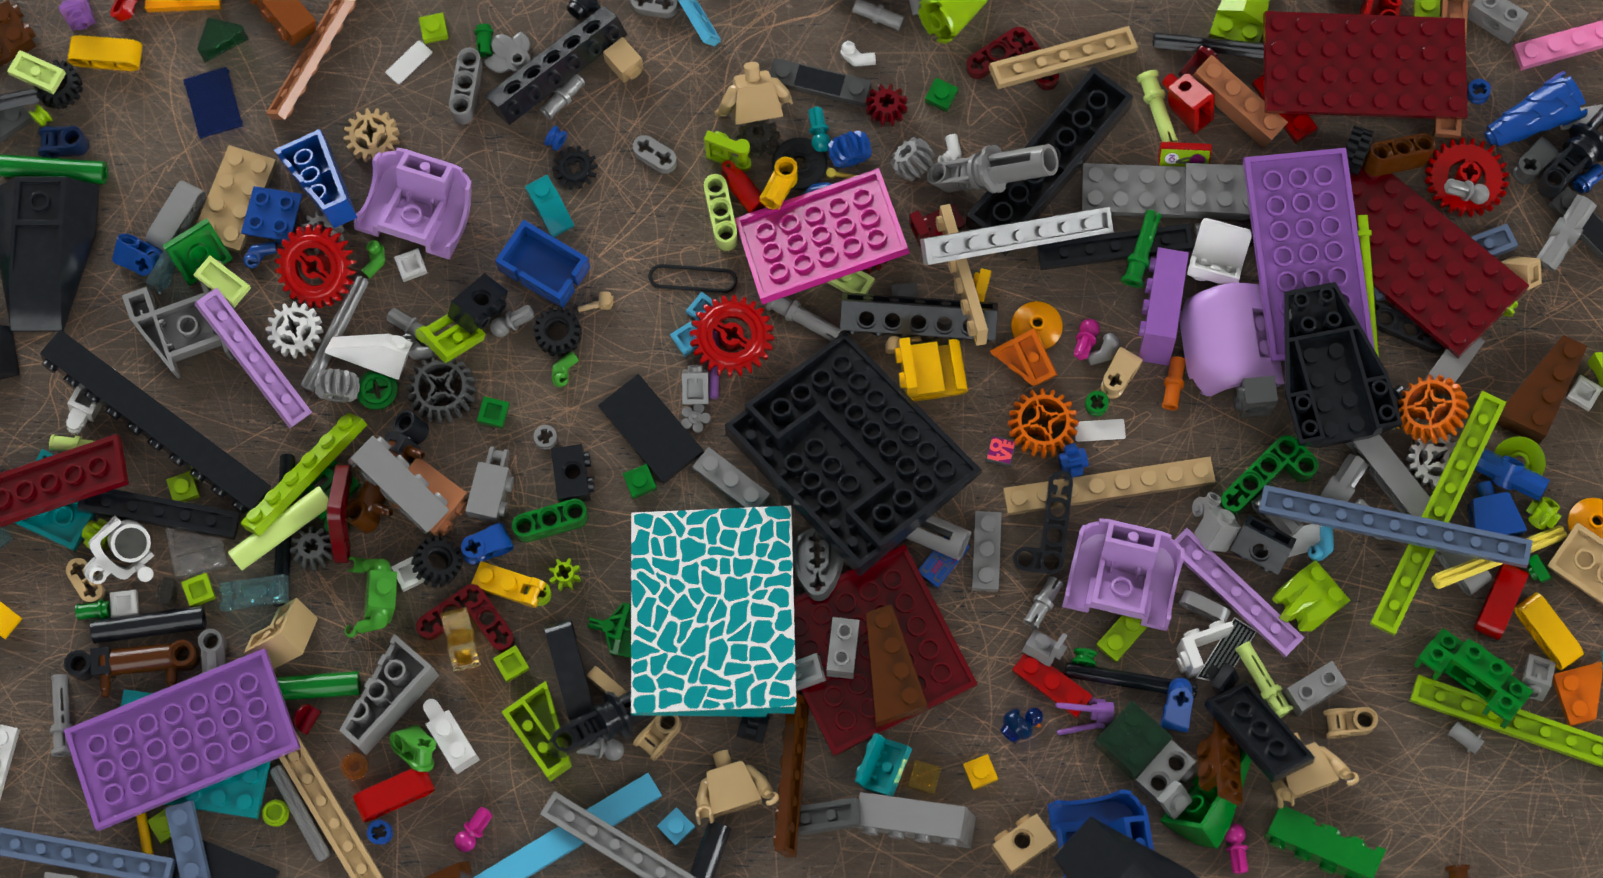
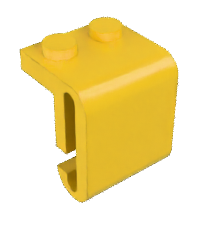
[894,337,968,402]

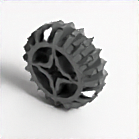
[406,355,477,424]

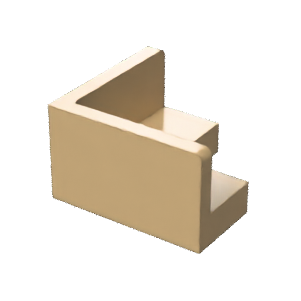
[244,598,317,669]

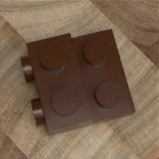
[0,0,37,67]

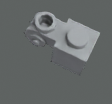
[1192,492,1241,552]

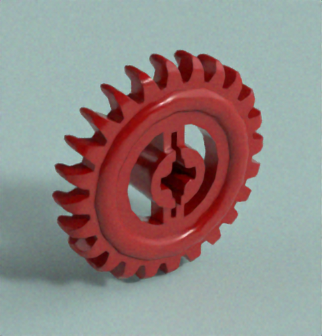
[1424,137,1509,218]
[275,224,357,309]
[689,295,775,378]

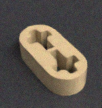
[66,558,106,603]
[586,666,627,697]

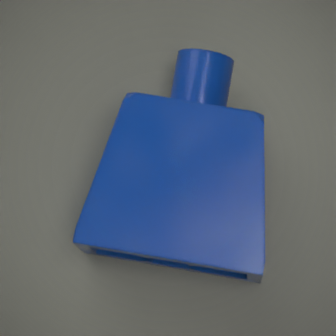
[1468,481,1527,537]

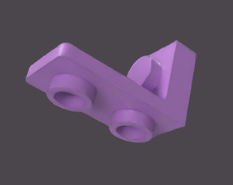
[59,0,96,31]

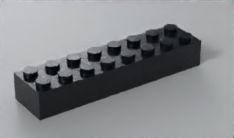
[965,67,1134,256]

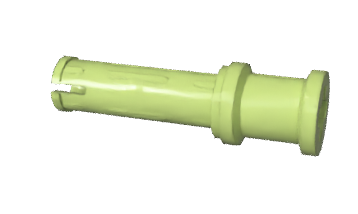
[1136,70,1178,142]
[1235,641,1294,718]

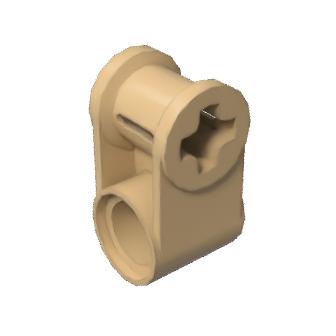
[1100,347,1143,399]
[1323,707,1378,739]
[633,716,682,761]

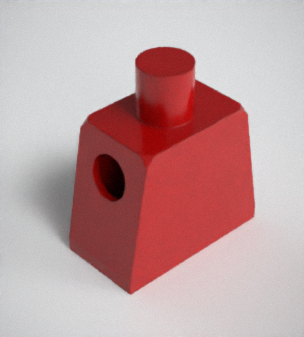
[1162,73,1214,135]

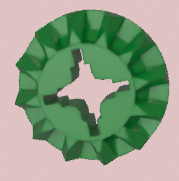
[357,370,398,410]

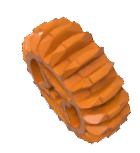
[1397,374,1469,445]
[1008,388,1079,459]

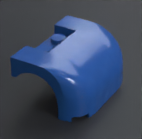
[1047,790,1154,878]

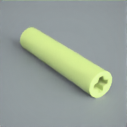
[228,486,329,571]

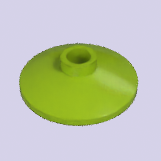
[1494,436,1546,476]

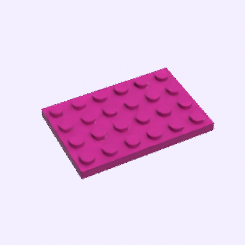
[734,168,910,305]

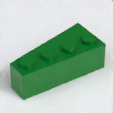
[1264,805,1386,878]

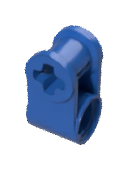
[112,234,165,276]
[461,523,514,565]
[1161,678,1193,733]

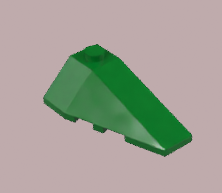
[1161,746,1251,849]

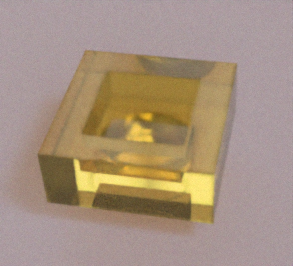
[908,760,941,795]

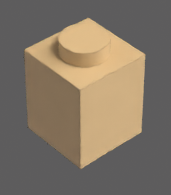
[603,37,643,83]

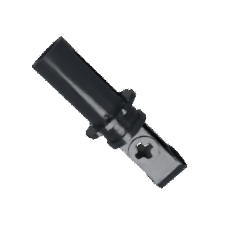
[1537,107,1603,198]
[548,691,651,758]

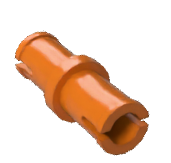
[1162,356,1186,411]

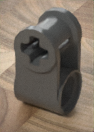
[1512,136,1561,185]

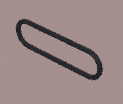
[648,264,737,293]

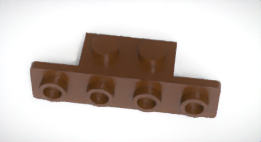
[1197,716,1243,806]

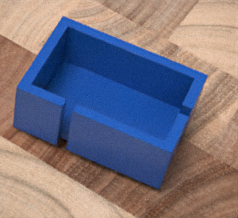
[495,219,591,309]

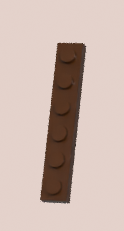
[773,693,809,858]

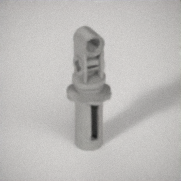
[927,144,1058,193]
[906,515,971,560]

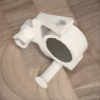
[84,515,154,584]

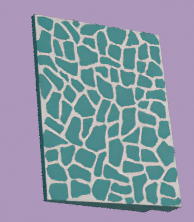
[631,506,796,717]

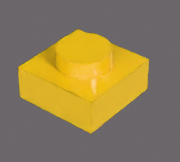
[963,754,998,790]

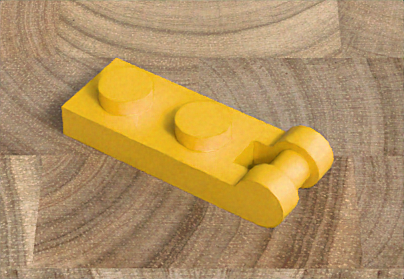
[471,561,546,608]

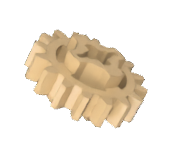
[344,108,400,163]

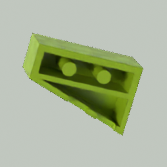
[502,681,572,782]

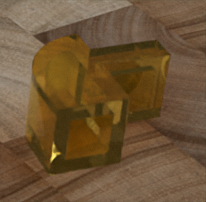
[441,607,480,673]

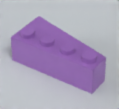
[1138,247,1189,366]

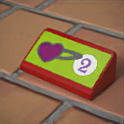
[1158,142,1212,167]

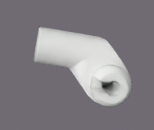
[841,41,876,67]
[938,134,962,163]

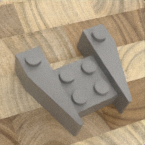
[122,261,234,379]

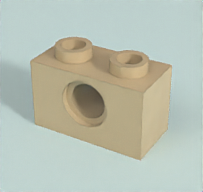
[991,813,1056,875]

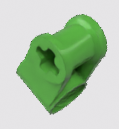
[390,724,436,772]

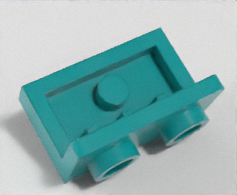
[855,733,912,797]

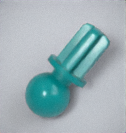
[808,107,831,152]

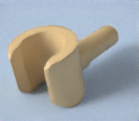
[577,292,613,313]
[885,335,921,354]

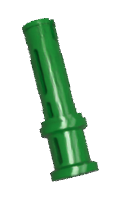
[1120,210,1162,288]

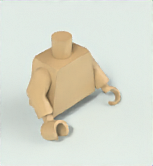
[715,62,793,125]
[1271,732,1359,808]
[696,750,779,825]

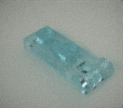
[219,574,289,612]

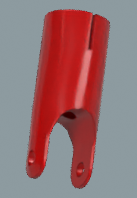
[721,160,765,213]

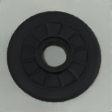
[772,137,827,190]

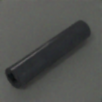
[90,605,207,644]
[689,820,732,878]

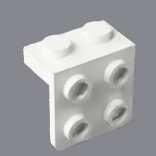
[1187,218,1252,285]
[1176,620,1234,679]

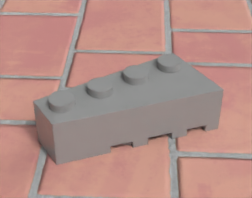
[347,436,449,534]
[339,634,439,755]
[859,792,976,849]

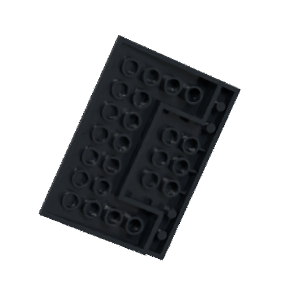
[725,332,982,576]

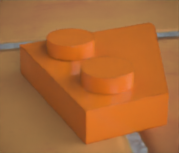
[990,328,1058,387]
[1552,662,1603,727]

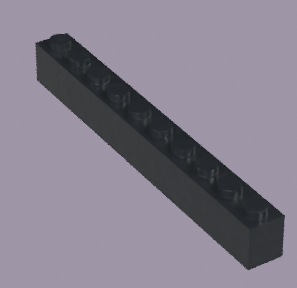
[40,329,271,514]

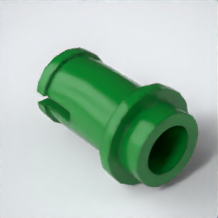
[474,24,494,57]
[75,599,111,621]

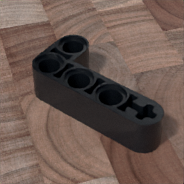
[1012,471,1073,574]
[544,617,594,723]

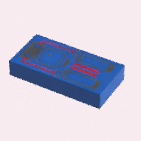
[918,536,970,589]

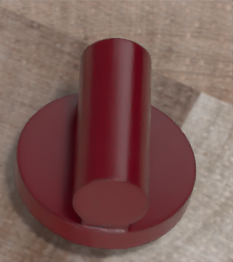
[293,704,322,735]

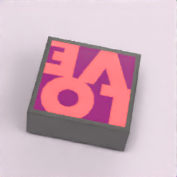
[985,435,1016,468]

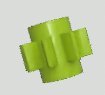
[1526,497,1562,530]
[81,518,109,550]
[549,558,581,592]

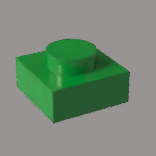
[925,78,958,112]
[477,396,510,429]
[622,464,657,499]
[1527,554,1553,584]

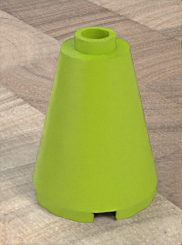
[918,0,987,44]

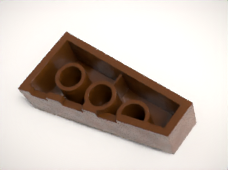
[1496,335,1588,444]
[866,604,927,728]

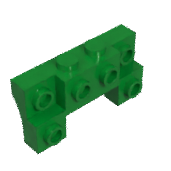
[1414,628,1534,729]

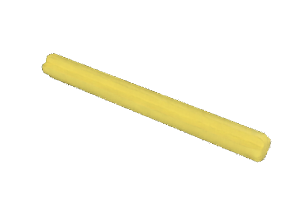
[1431,525,1567,589]

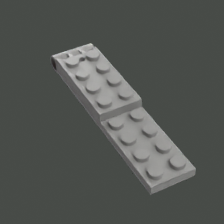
[1081,163,1251,221]

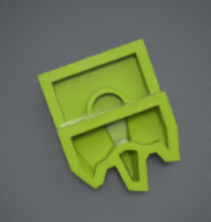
[1272,560,1351,631]

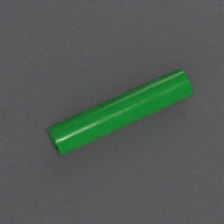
[0,154,108,184]
[276,671,361,700]

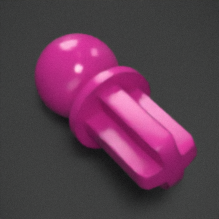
[1073,319,1100,361]
[454,807,492,852]
[1224,823,1248,874]

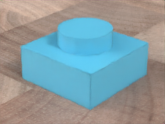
[657,807,696,847]

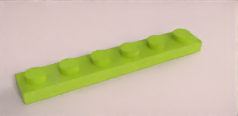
[240,412,367,537]

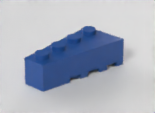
[274,129,358,228]

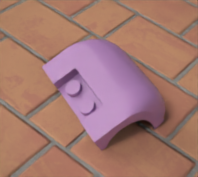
[354,148,472,260]
[1179,283,1284,396]
[1062,518,1185,631]

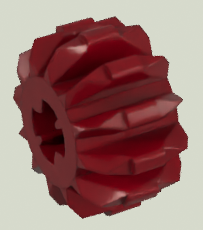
[865,84,908,127]

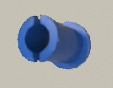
[1572,163,1603,194]

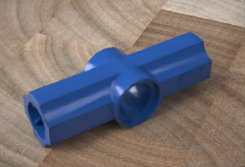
[1474,448,1550,501]

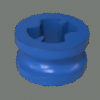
[1467,79,1491,105]
[544,126,568,151]
[367,820,393,845]

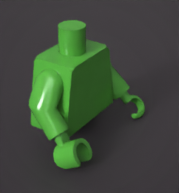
[345,556,397,638]

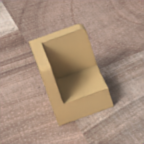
[1502,256,1542,290]

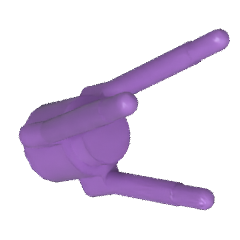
[1056,698,1114,735]

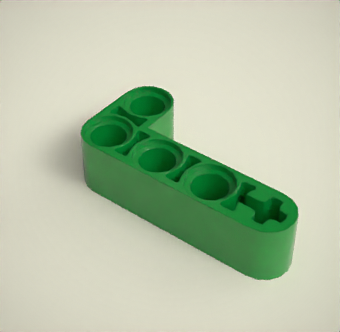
[1221,435,1319,517]

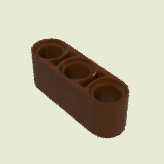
[1362,133,1436,176]

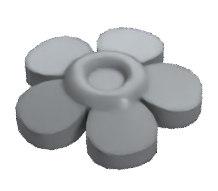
[681,404,711,433]

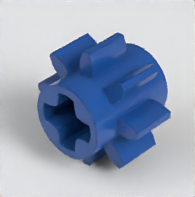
[1058,443,1089,478]

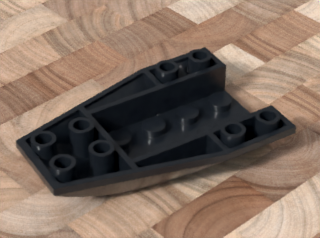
[0,177,100,332]
[1284,282,1402,448]
[1053,816,1198,878]

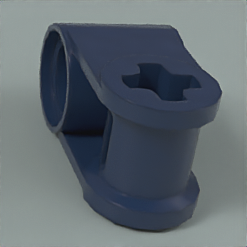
[38,125,90,158]

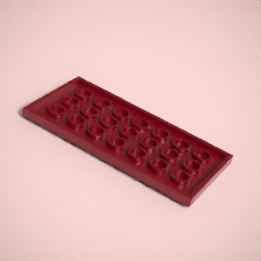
[1263,11,1468,120]
[1350,166,1529,359]

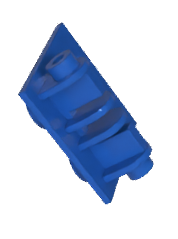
[241,186,303,245]

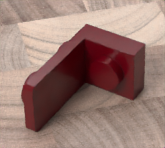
[909,203,965,246]

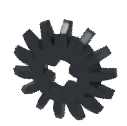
[552,146,598,189]

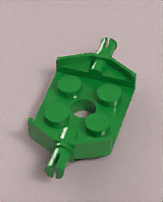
[587,602,631,658]

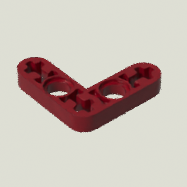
[966,27,1059,90]
[327,465,352,563]
[416,584,515,652]

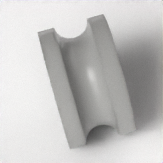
[533,425,558,450]

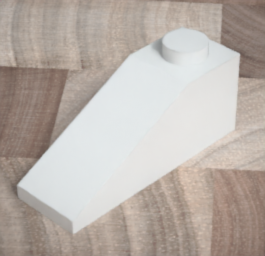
[325,334,413,380]

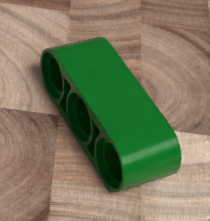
[512,499,589,543]

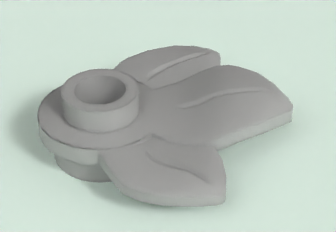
[484,32,531,73]

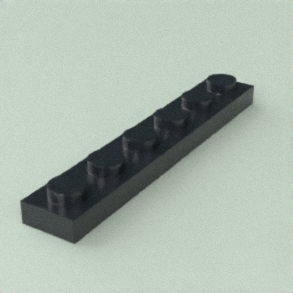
[1037,223,1194,270]
[77,489,241,540]

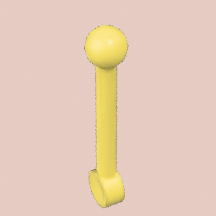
[826,168,858,179]

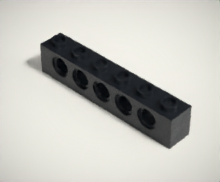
[485,6,628,125]
[840,292,998,342]

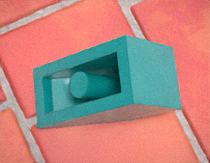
[525,175,574,237]

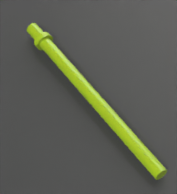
[1357,215,1379,357]

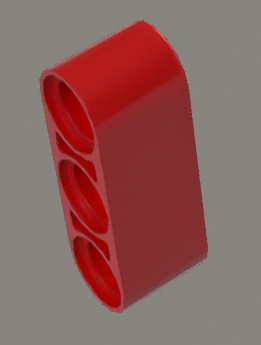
[1473,564,1529,641]
[353,768,435,822]

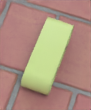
[704,174,738,251]

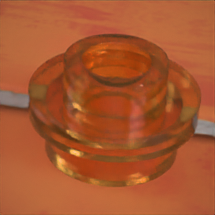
[341,753,368,780]

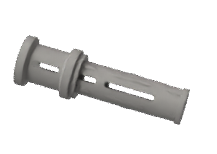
[765,297,842,342]
[50,674,73,757]

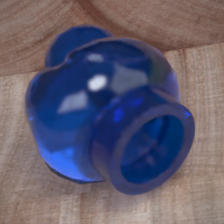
[999,707,1043,744]

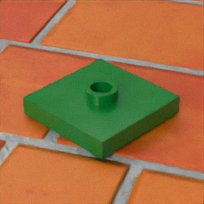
[162,218,233,286]

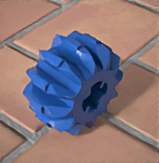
[828,131,872,169]

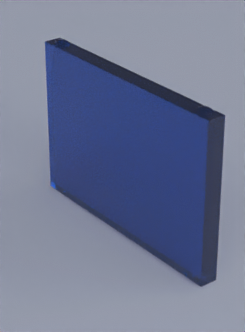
[184,67,243,139]

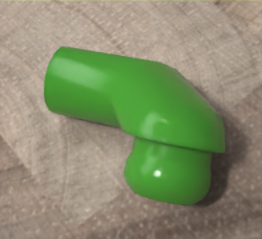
[360,240,385,279]
[551,351,579,387]

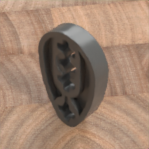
[792,528,843,601]

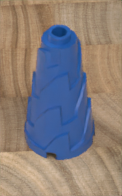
[1484,71,1588,147]

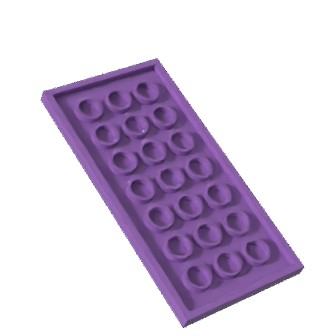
[1243,148,1375,361]
[64,648,301,831]

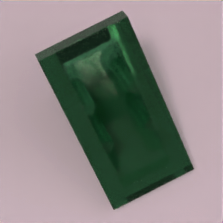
[197,17,249,63]

